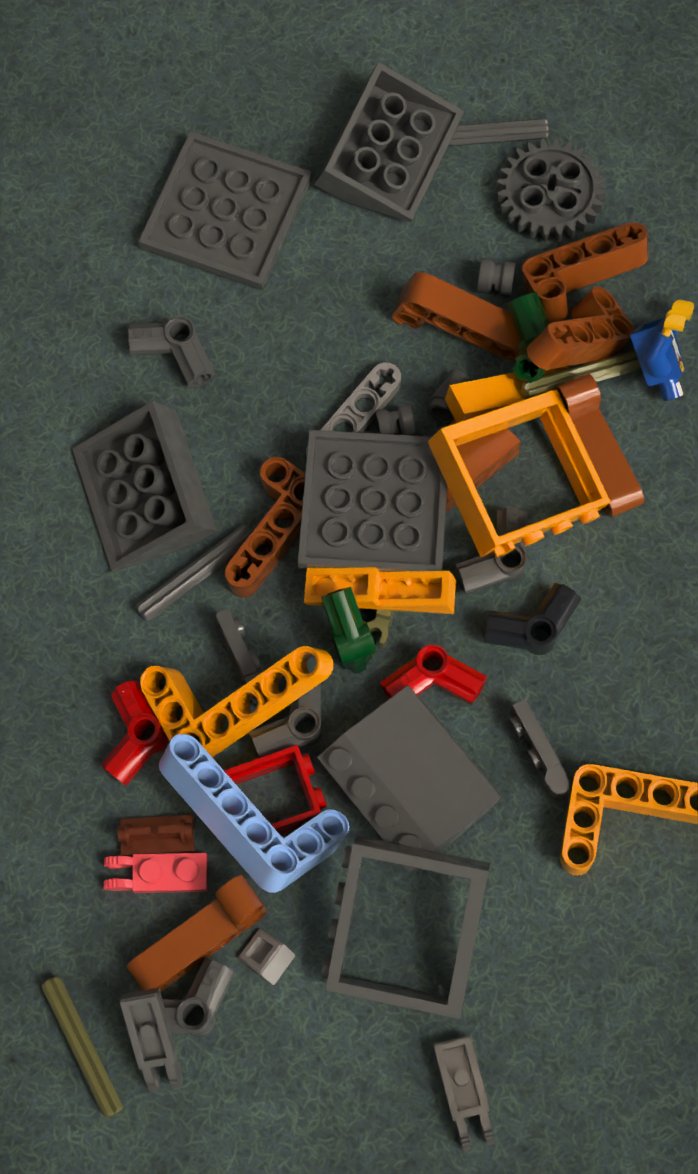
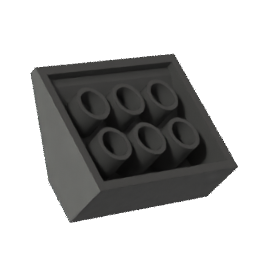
[314,62,464,222]
[72,401,217,572]
[317,685,503,872]

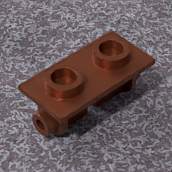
[118,815,195,856]

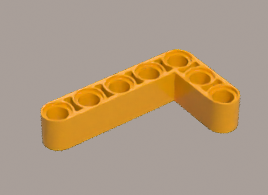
[140,646,334,758]
[560,764,698,875]

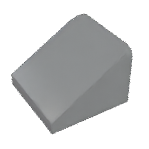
[237,928,295,985]

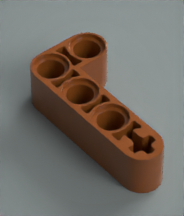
[522,222,649,323]
[392,272,521,361]
[527,286,635,370]
[555,373,644,518]
[225,457,306,598]
[126,875,267,992]

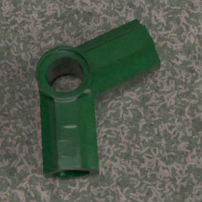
[507,292,549,383]
[321,586,377,674]

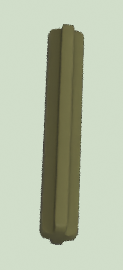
[520,350,641,400]
[42,976,123,1118]

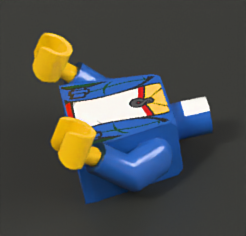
[630,300,694,401]

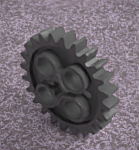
[497,139,606,242]

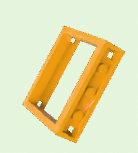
[427,389,611,557]

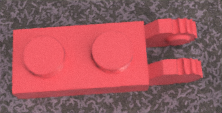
[104,853,208,893]

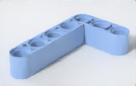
[159,734,349,893]

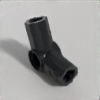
[484,583,581,655]

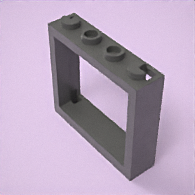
[321,836,490,1019]

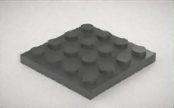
[138,131,313,290]
[298,430,448,572]

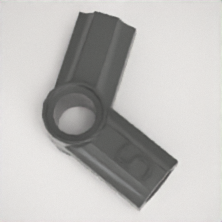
[128,316,216,388]
[455,507,528,595]
[249,670,323,758]
[163,958,235,1037]

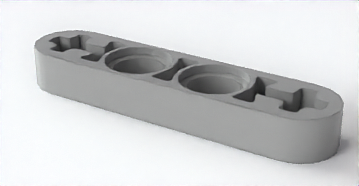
[306,362,401,459]

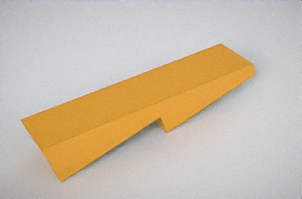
[445,366,569,423]
[304,567,456,614]

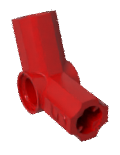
[380,644,487,705]
[100,679,168,786]

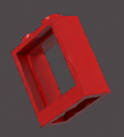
[224,745,327,842]

